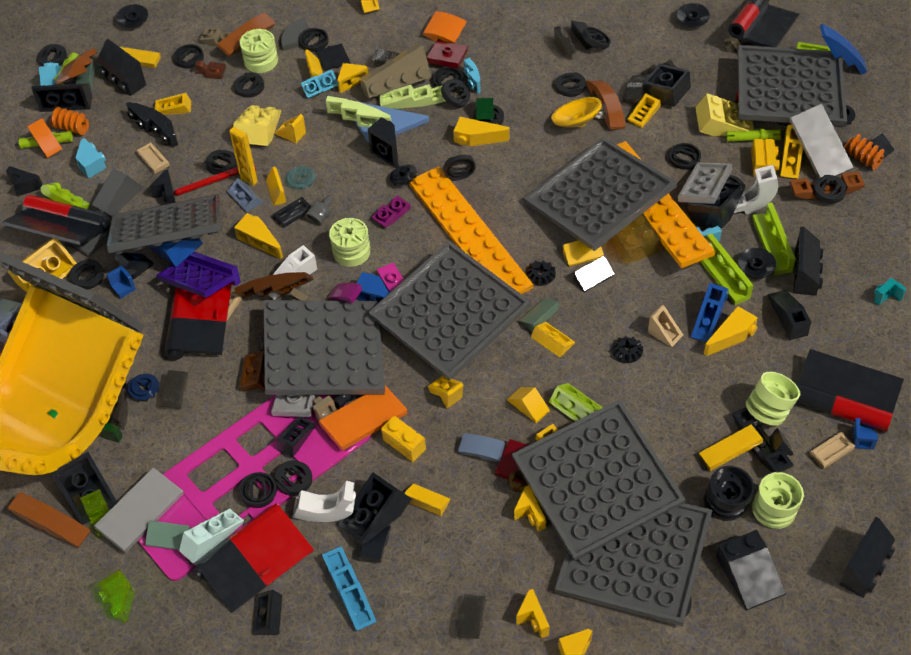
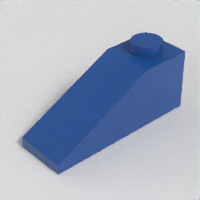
[691,283,729,342]

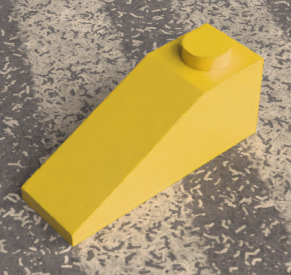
[453,117,510,146]
[780,125,803,179]
[234,213,283,259]
[704,306,758,356]

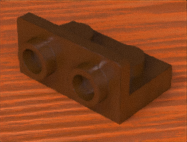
[239,351,265,392]

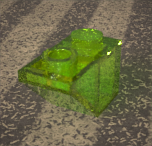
[98,569,135,623]

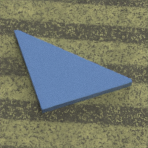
[354,101,430,143]

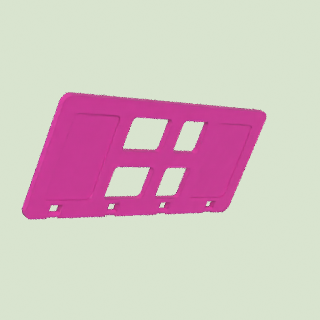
[138,395,372,581]

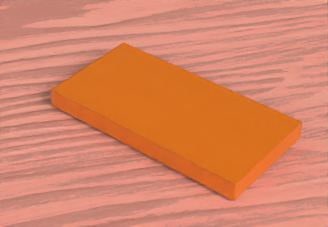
[319,385,408,451]

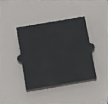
[316,43,351,71]

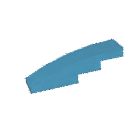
[322,546,377,631]

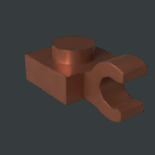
[195,61,226,79]

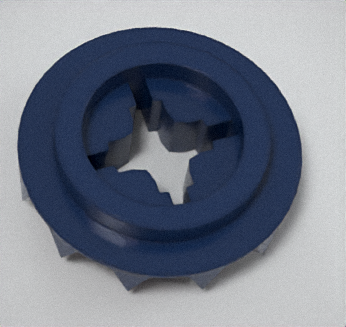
[128,374,160,402]

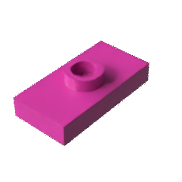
[377,262,404,293]

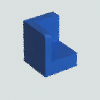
[106,265,136,299]
[852,418,878,450]

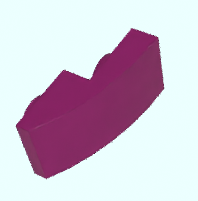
[372,195,411,228]
[327,283,362,303]

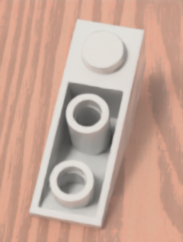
[268,245,317,300]

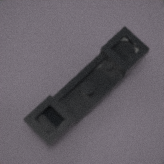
[732,407,794,473]

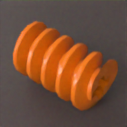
[50,107,89,135]
[844,134,885,170]

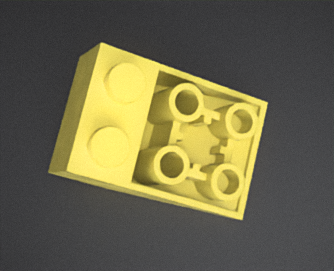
[695,93,754,136]
[234,105,281,146]

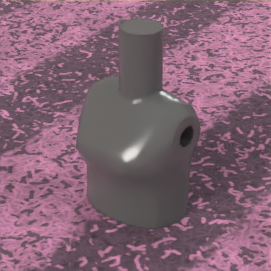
[305,195,334,226]

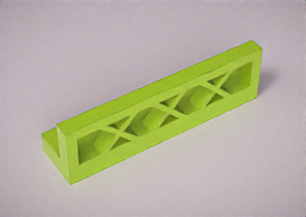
[752,202,795,275]
[700,233,753,306]
[549,383,603,422]

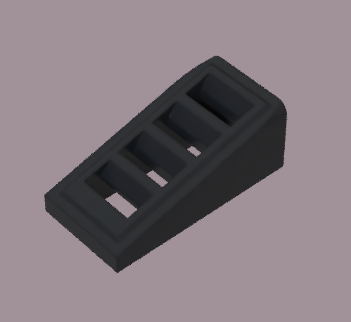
[276,417,316,457]

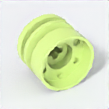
[240,29,278,73]
[329,218,370,267]
[746,372,800,426]
[752,472,804,529]

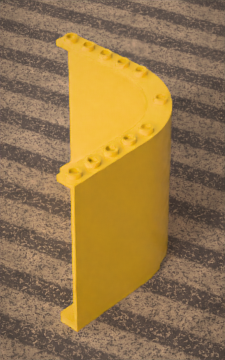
[0,285,144,475]

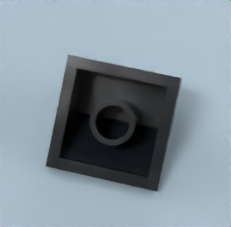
[643,63,691,107]
[367,117,399,168]

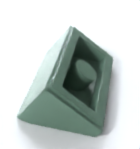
[76,58,95,90]
[519,298,559,332]
[145,520,191,550]

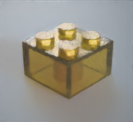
[610,213,661,265]

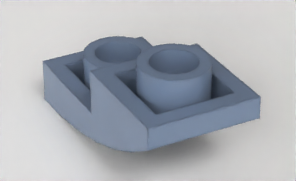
[458,433,505,462]

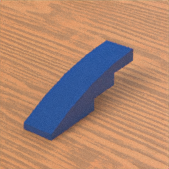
[820,24,867,75]

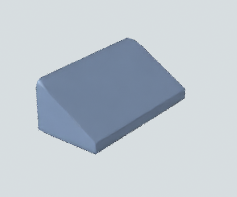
[226,178,263,212]

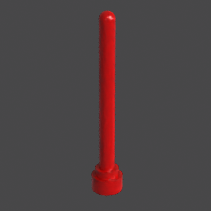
[174,165,256,196]

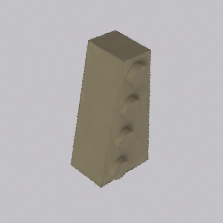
[359,42,431,98]

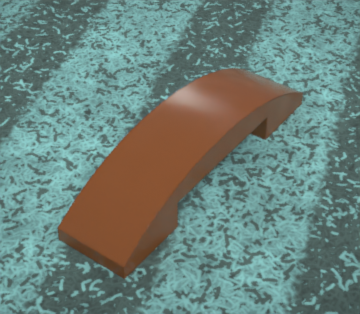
[586,80,626,129]
[789,172,865,200]

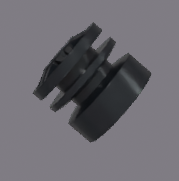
[704,466,755,521]

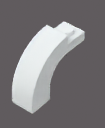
[734,165,778,214]
[292,481,356,522]

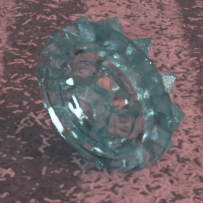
[287,166,315,189]

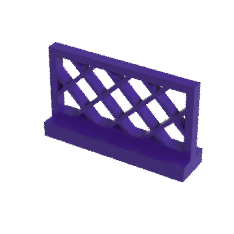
[156,252,241,298]

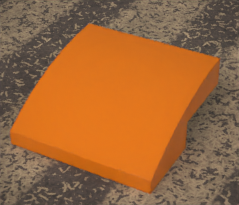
[422,11,467,44]

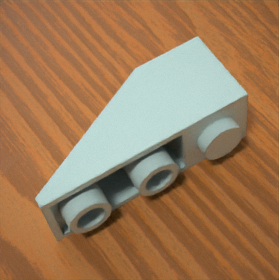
[179,509,244,563]

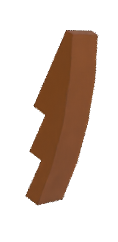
[217,12,276,56]
[55,48,98,85]
[7,492,91,549]

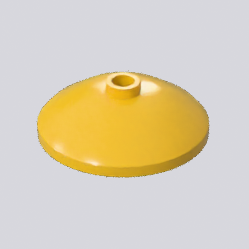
[551,97,602,128]

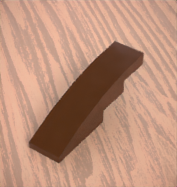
[234,272,314,298]

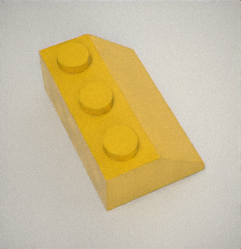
[7,238,77,292]

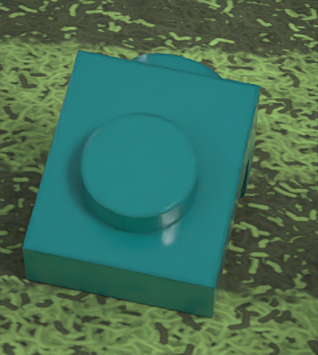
[873,278,906,305]

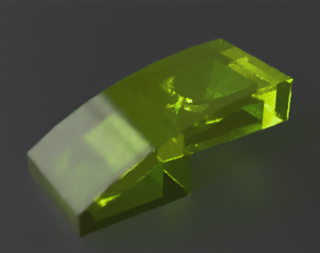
[80,489,110,538]

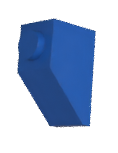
[355,272,389,303]

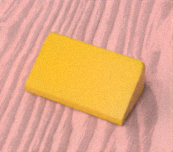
[305,50,323,78]
[266,167,286,206]
[563,240,604,267]
[531,322,575,357]
[405,483,450,516]

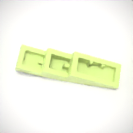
[380,84,446,109]
[326,96,391,128]

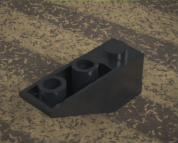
[768,290,812,340]

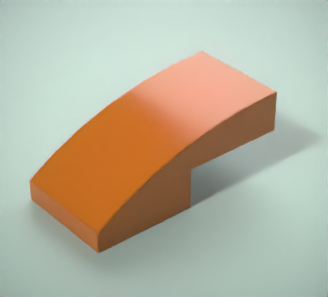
[27,118,62,158]

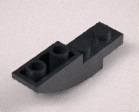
[126,102,178,148]

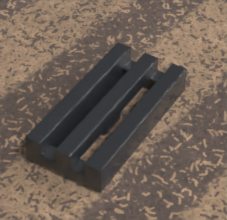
[273,197,311,228]

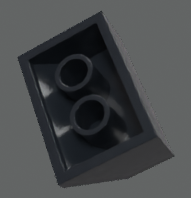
[96,39,146,96]
[31,84,92,112]
[793,226,823,296]
[840,517,896,598]

